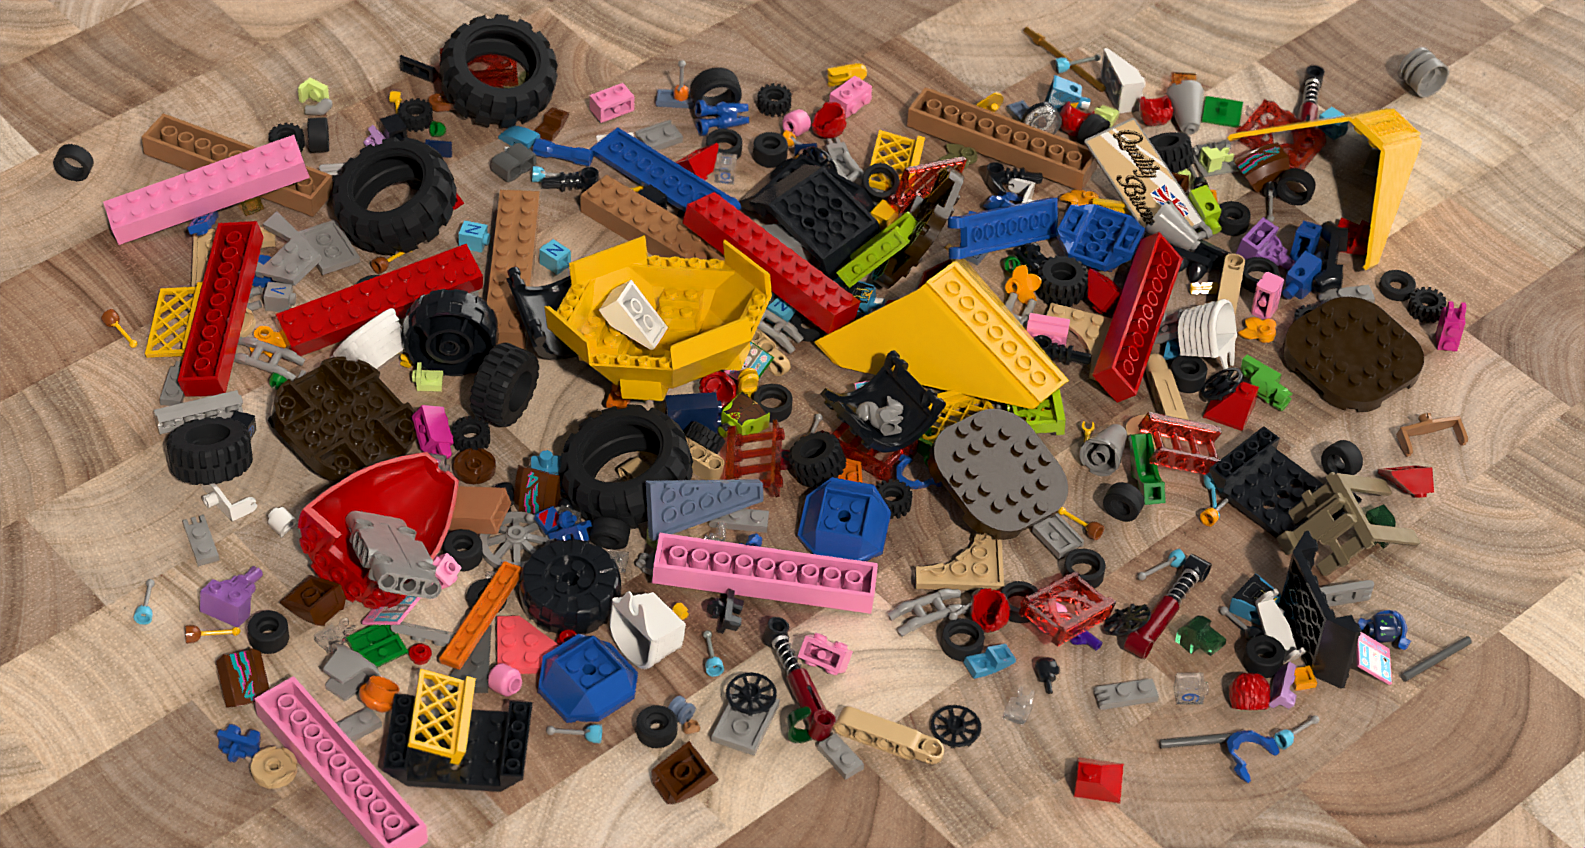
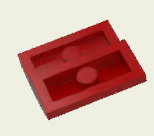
[1337,217,1371,255]

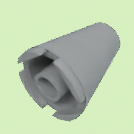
[1166,80,1204,135]
[1145,200,1201,251]
[1080,424,1127,476]

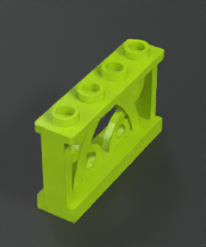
[837,212,918,288]
[1006,389,1066,435]

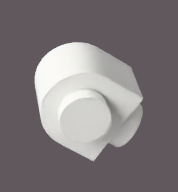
[268,507,297,538]

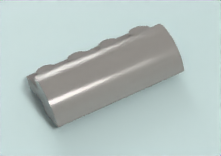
[153,390,243,434]

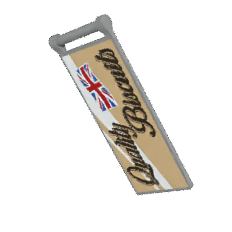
[1084,118,1213,248]

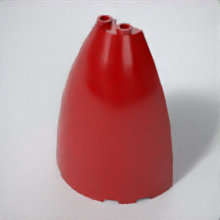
[298,452,459,609]

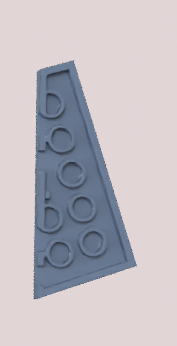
[646,479,764,541]

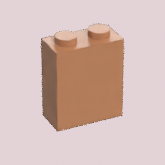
[449,486,511,535]

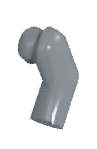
[305,98,333,115]

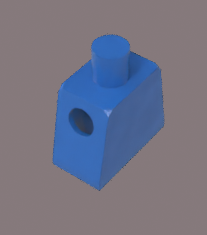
[1290,221,1322,261]
[1282,250,1322,299]

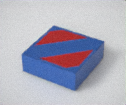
[534,506,561,535]

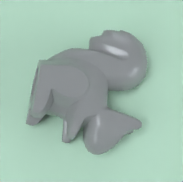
[856,396,903,436]

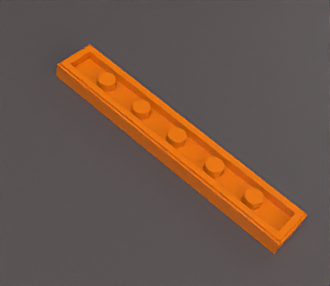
[439,561,523,670]

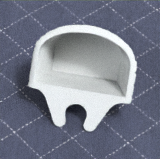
[1178,299,1237,369]
[333,308,405,371]
[610,591,686,669]

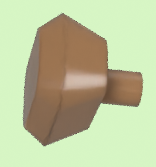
[682,719,701,734]

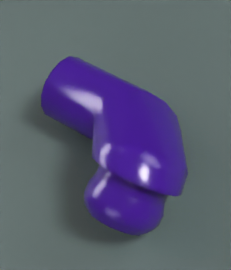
[1069,630,1103,651]

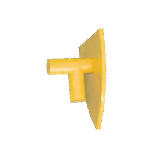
[976,92,1004,112]

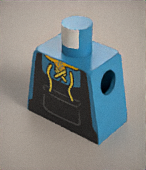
[842,281,885,315]
[1229,573,1286,625]

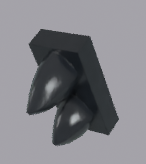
[1194,239,1232,272]
[1174,246,1213,283]

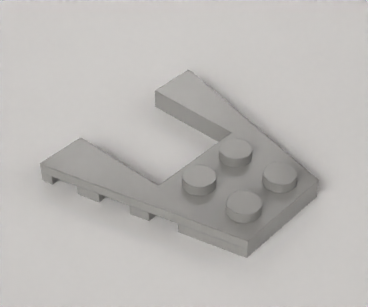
[255,211,322,286]

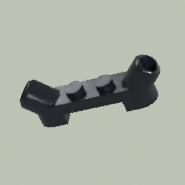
[1312,221,1349,294]

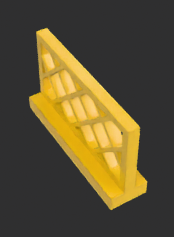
[869,130,925,203]
[145,282,203,358]
[921,390,994,443]
[407,669,476,765]

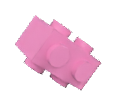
[829,76,872,118]
[590,83,634,123]
[798,633,853,675]

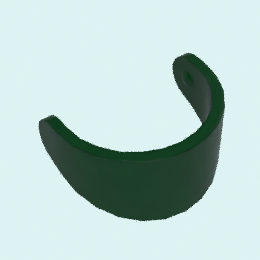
[787,707,813,743]

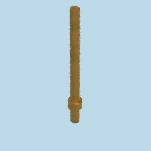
[1023,26,1106,92]

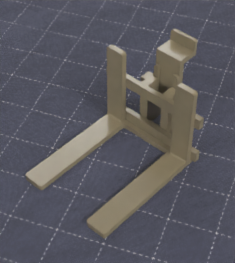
[1277,472,1421,576]

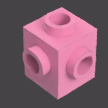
[432,553,461,589]

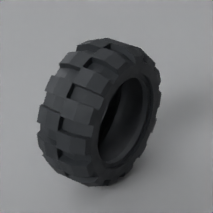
[439,14,558,129]
[332,137,456,255]
[559,404,693,529]

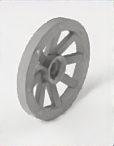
[480,512,554,569]

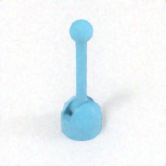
[1203,472,1220,517]

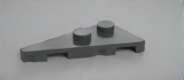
[449,625,491,693]

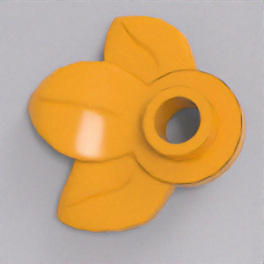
[1060,189,1099,206]
[1005,265,1042,304]
[1238,317,1276,343]
[250,326,287,358]

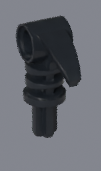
[985,162,1043,196]
[541,167,599,192]
[1034,335,1092,365]

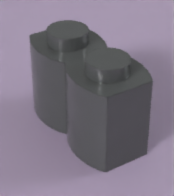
[492,143,536,182]

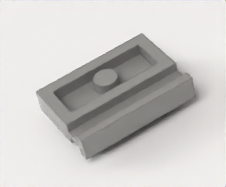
[636,120,683,151]
[1032,513,1084,559]

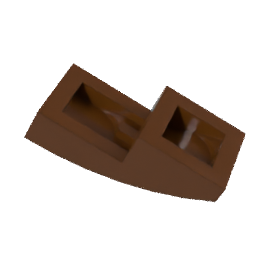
[535,107,569,141]

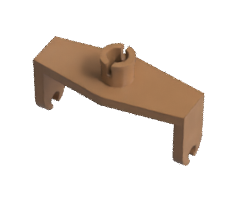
[1396,413,1468,457]

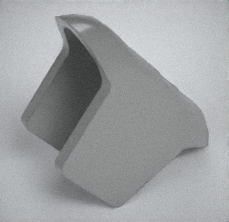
[324,643,381,701]

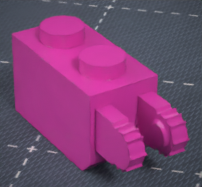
[1435,301,1467,351]
[412,405,454,467]

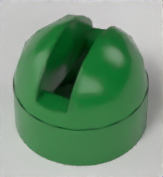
[429,121,446,137]
[1003,256,1020,273]
[269,372,287,390]

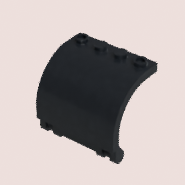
[506,267,579,360]
[820,350,946,453]

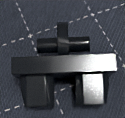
[1013,243,1047,275]
[707,589,744,634]

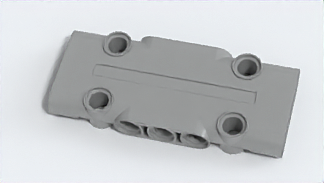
[345,511,442,599]

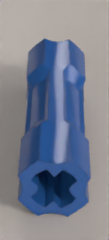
[533,138,594,167]

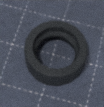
[706,128,743,164]
[53,144,94,182]
[861,163,900,203]
[1276,168,1316,206]
[1241,257,1279,293]
[753,383,793,423]
[1063,548,1106,590]
[1001,581,1042,623]
[941,619,985,661]

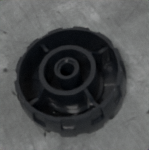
[402,289,499,376]
[519,539,621,634]

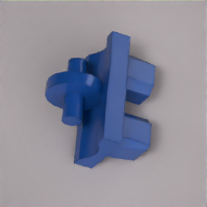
[548,511,592,541]
[217,724,261,763]

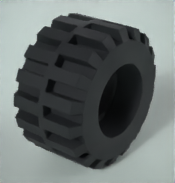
[1149,132,1194,173]
[1036,255,1088,307]
[788,431,847,487]

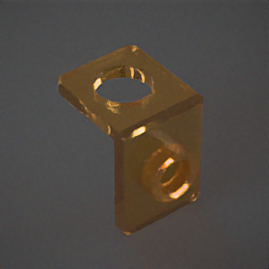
[1169,72,1197,86]

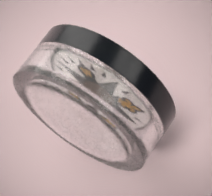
[1021,102,1062,134]

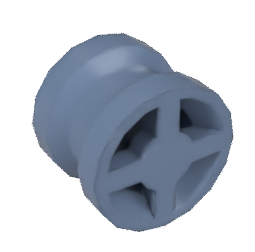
[668,695,696,724]

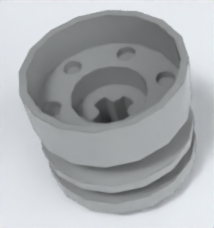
[1398,47,1449,97]

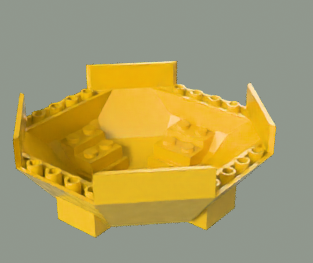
[544,235,772,401]

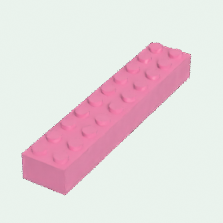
[103,135,310,245]
[652,533,878,614]
[255,676,428,848]

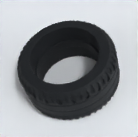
[690,67,742,117]

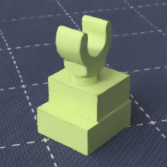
[1198,146,1234,173]

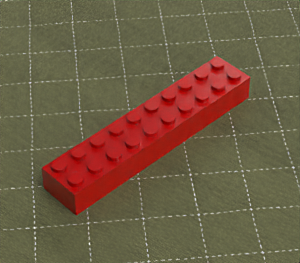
[682,192,861,334]
[178,221,264,397]
[1092,232,1183,403]
[275,244,483,356]

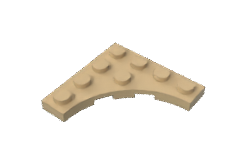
[192,227,276,287]
[1046,303,1112,380]
[915,533,1004,591]

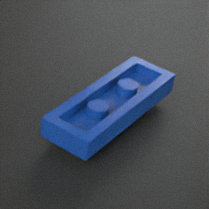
[188,211,219,236]

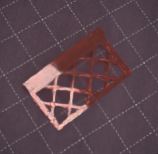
[887,156,967,213]

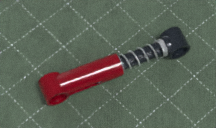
[1293,65,1325,158]
[1124,554,1212,660]
[762,617,836,741]

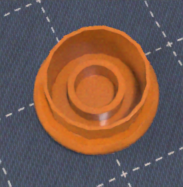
[359,676,400,713]

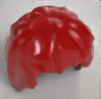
[1139,95,1173,126]
[1059,101,1095,136]
[812,102,847,139]
[698,371,736,409]
[971,588,1010,633]
[1229,672,1270,711]

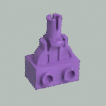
[1236,217,1296,271]
[200,566,263,627]

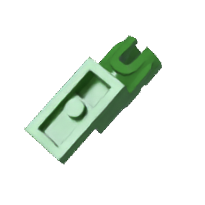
[1240,355,1293,411]

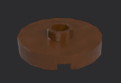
[453,448,496,485]

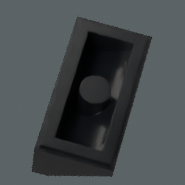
[400,55,439,83]

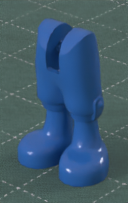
[695,100,749,136]

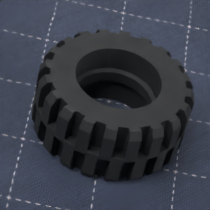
[470,342,539,427]
[167,417,253,485]

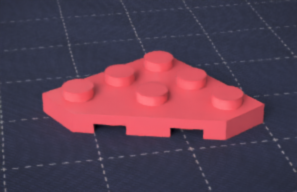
[497,616,560,674]

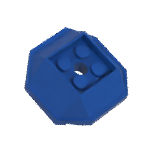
[1056,204,1145,272]
[798,477,891,562]
[538,634,638,723]

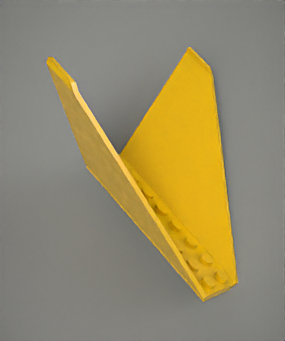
[1227,108,1422,270]
[814,243,1069,409]

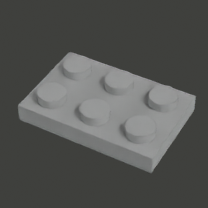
[298,219,360,275]
[712,686,780,756]

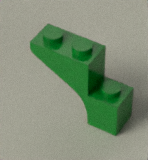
[1129,433,1166,505]

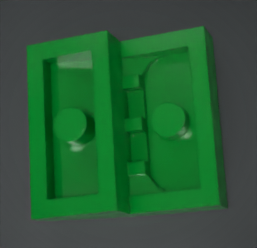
[346,625,409,668]

